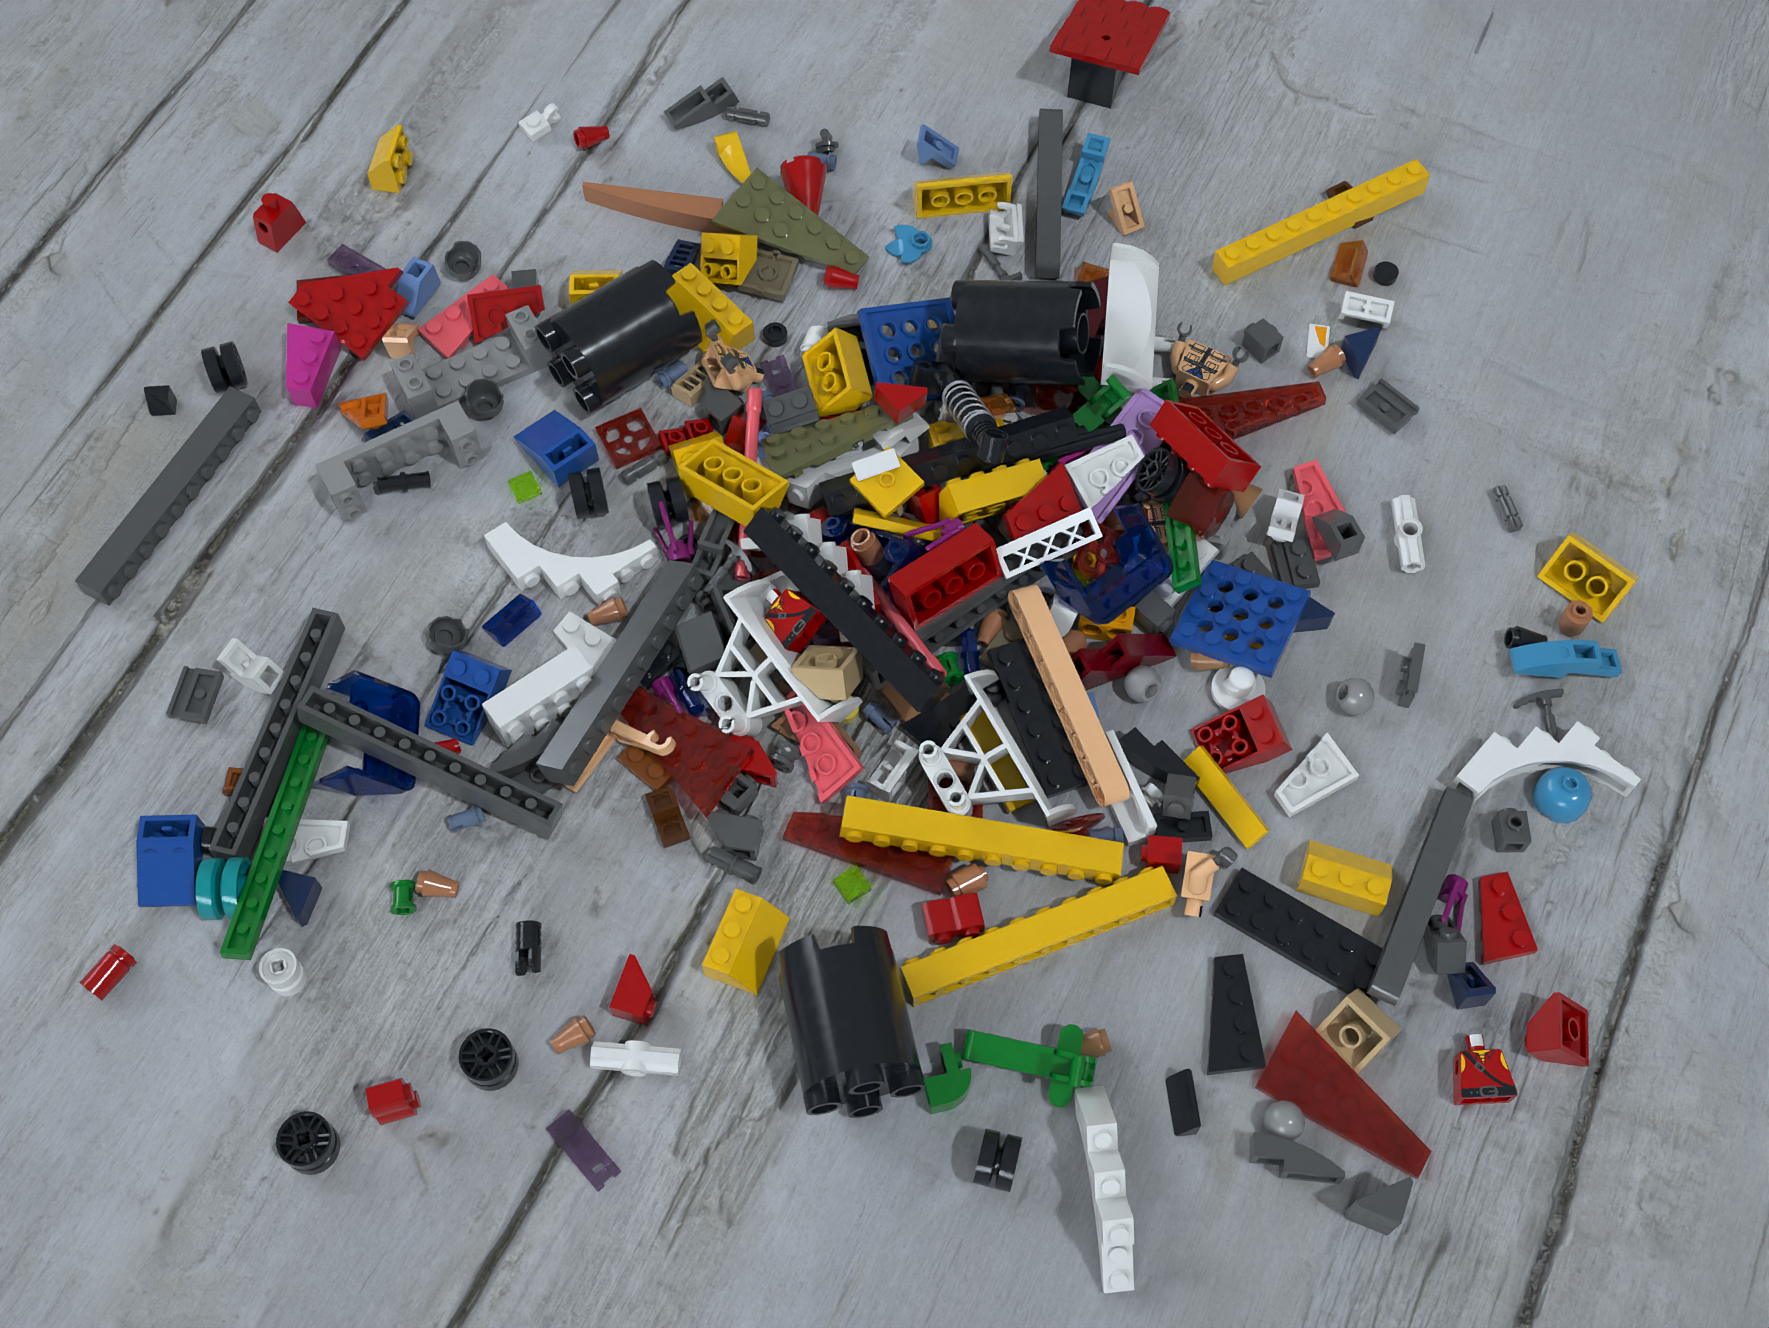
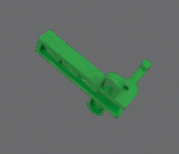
[1041,374,1133,472]
[962,1024,1098,1107]

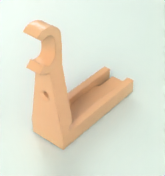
[565,720,676,793]

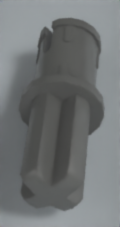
[707,846,762,884]

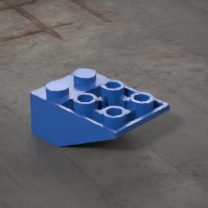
[513,410,599,488]
[425,650,512,746]
[136,814,205,907]

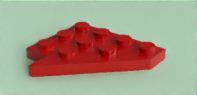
[288,267,410,361]

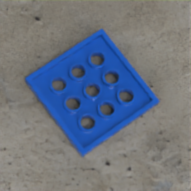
[857,297,972,401]
[1170,560,1311,678]

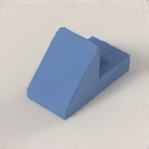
[917,124,959,170]

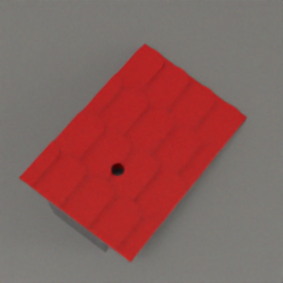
[1049,0,1171,109]

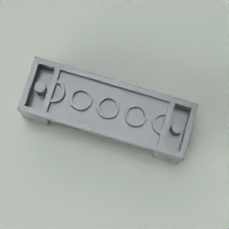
[389,305,552,419]
[316,401,484,522]

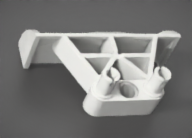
[1100,243,1175,394]
[687,579,863,736]
[919,669,1078,828]

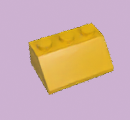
[802,327,873,417]
[1537,532,1640,623]
[1296,840,1392,917]
[702,888,790,995]

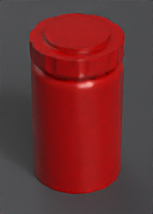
[79,944,137,1001]

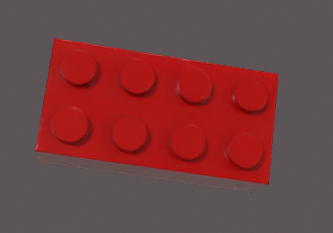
[1150,400,1261,492]
[888,523,1003,631]

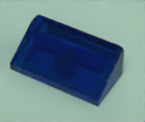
[482,593,542,647]

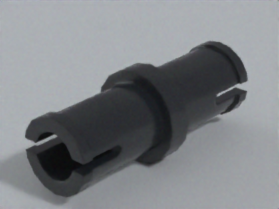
[377,471,431,494]

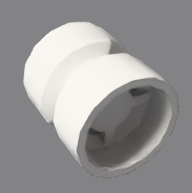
[259,948,307,997]

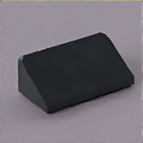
[1165,1068,1201,1136]

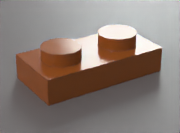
[617,745,677,791]

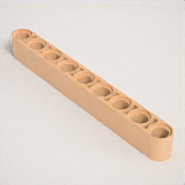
[1008,584,1130,808]

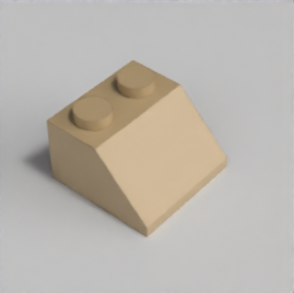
[791,645,864,702]
[1311,988,1402,1077]

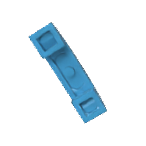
[1061,133,1111,216]

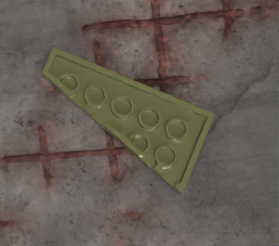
[711,167,869,274]
[761,405,914,478]

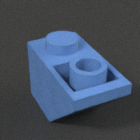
[397,257,441,318]

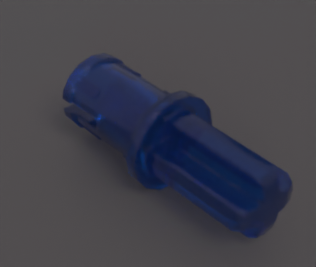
[960,628,981,675]
[669,669,705,716]

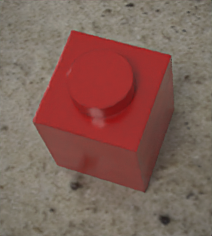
[1140,835,1182,874]

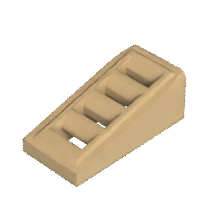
[671,360,708,407]

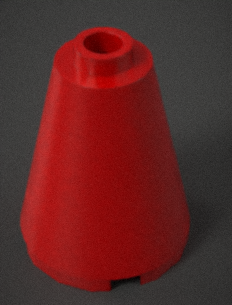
[780,155,827,216]

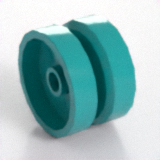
[196,857,252,920]

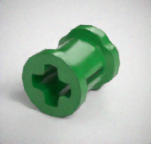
[936,651,965,687]
[390,880,417,915]

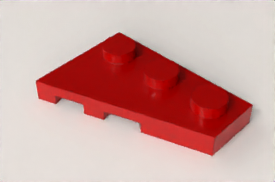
[1002,462,1081,541]

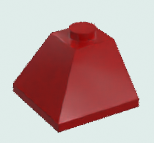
[1524,992,1589,1067]

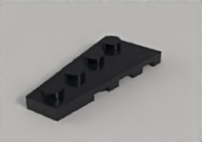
[900,680,1005,748]
[1207,954,1266,1075]

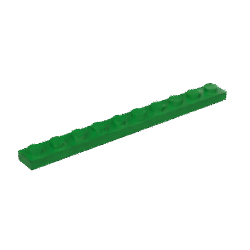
[1150,379,1202,594]
[219,724,330,960]

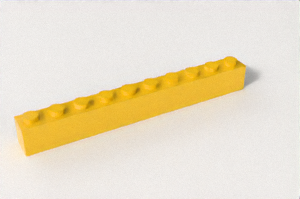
[1212,159,1430,286]
[840,795,1124,885]
[900,866,1177,1007]

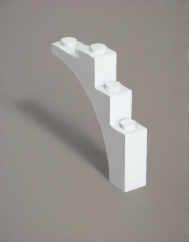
[757,437,919,509]
[740,514,875,642]
[484,522,659,606]
[1450,721,1641,804]
[1074,1086,1134,1293]

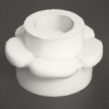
[1141,782,1164,807]

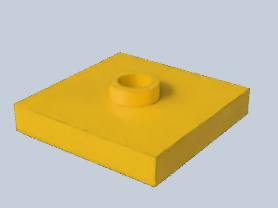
[849,446,924,519]

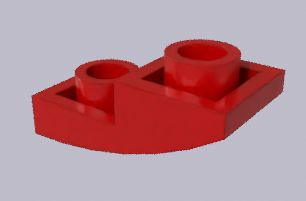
[658,418,713,456]

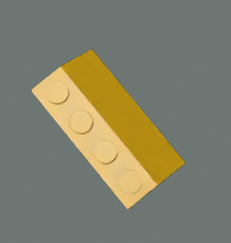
[913,172,1012,219]
[666,263,755,354]
[677,439,789,527]
[939,458,1046,524]

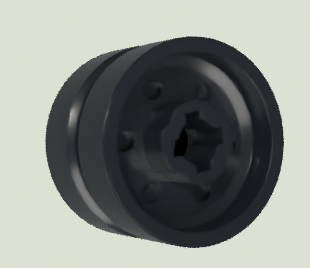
[201,341,248,393]
[1135,447,1193,504]
[568,467,609,519]
[646,476,690,529]
[458,1028,519,1091]
[276,1111,341,1175]
[973,1128,1023,1192]

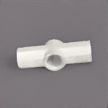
[1391,495,1425,573]
[590,1040,682,1077]

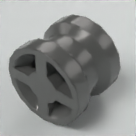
[769,740,801,774]

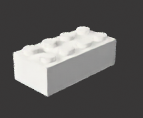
[482,645,594,749]

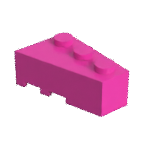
[286,323,341,409]

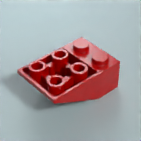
[1190,694,1293,774]

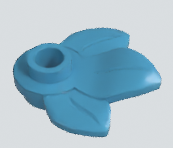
[885,225,932,263]

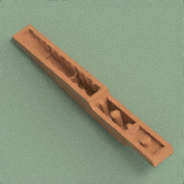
[582,182,737,234]

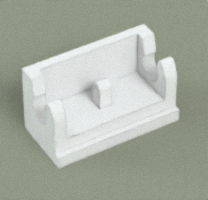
[988,202,1024,256]
[1338,291,1395,329]
[865,740,919,802]

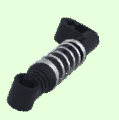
[908,360,1009,464]

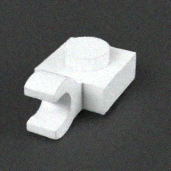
[518,103,561,142]

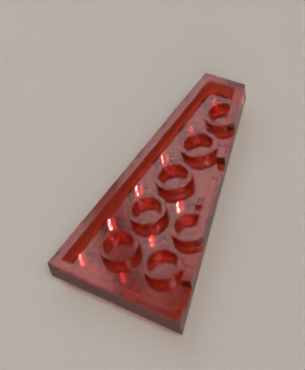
[1178,381,1326,440]
[620,687,754,819]
[783,812,956,895]
[1255,1010,1432,1179]

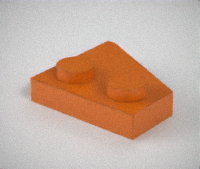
[338,393,389,429]

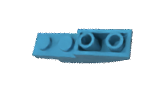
[1509,640,1622,678]

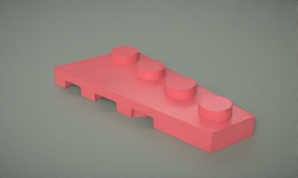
[418,274,509,359]
[1292,459,1346,562]
[784,690,865,803]

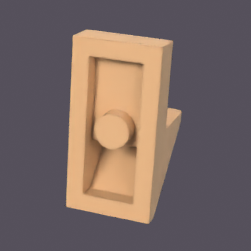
[1107,181,1145,235]
[382,323,419,359]

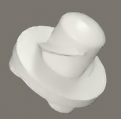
[1210,665,1266,712]

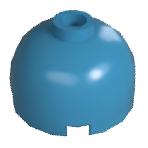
[1532,767,1592,824]

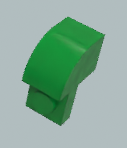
[924,1042,971,1115]

